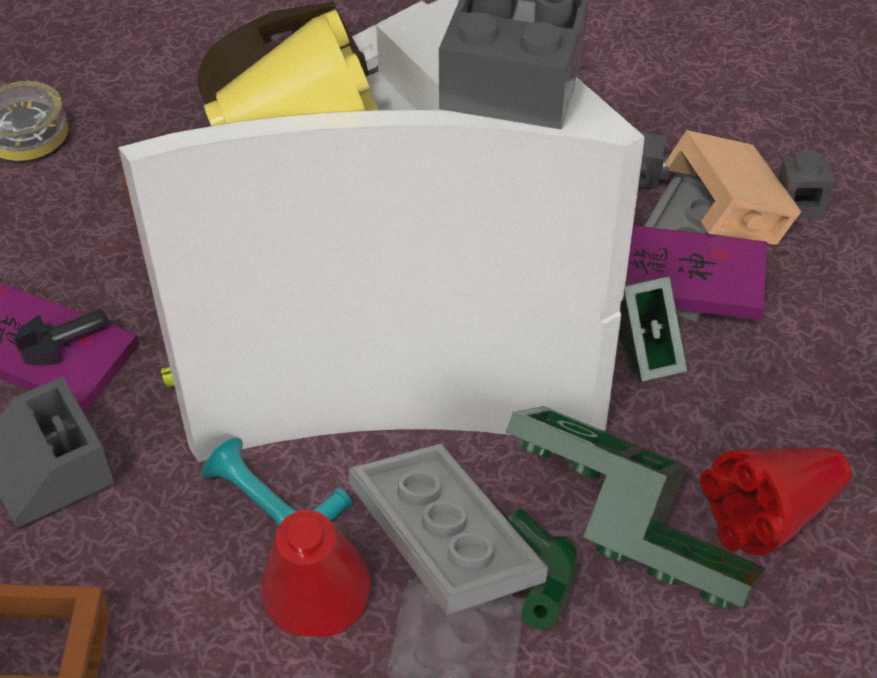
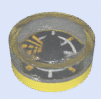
[0,81,68,161]

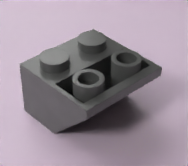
[439,0,590,129]
[0,376,114,529]

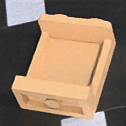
[665,130,802,245]

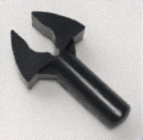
[14,309,108,365]

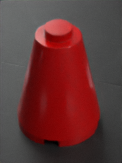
[261,510,370,638]

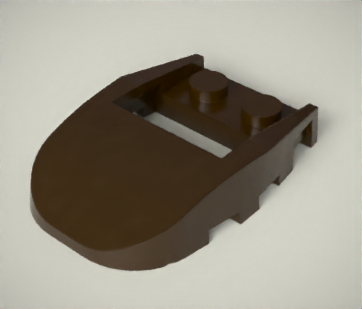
[198,1,369,105]

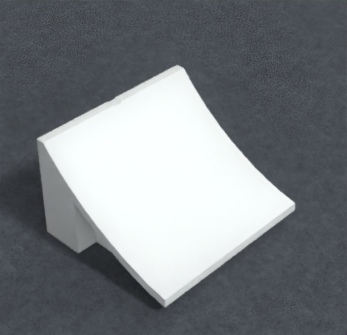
[118,0,645,462]

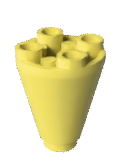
[204,9,378,126]

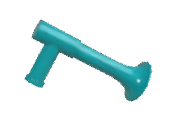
[201,437,352,526]

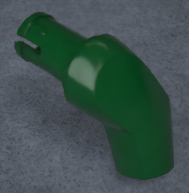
[507,509,578,630]

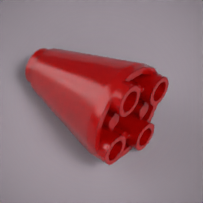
[700,447,851,555]

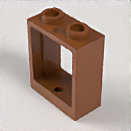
[0,584,111,678]

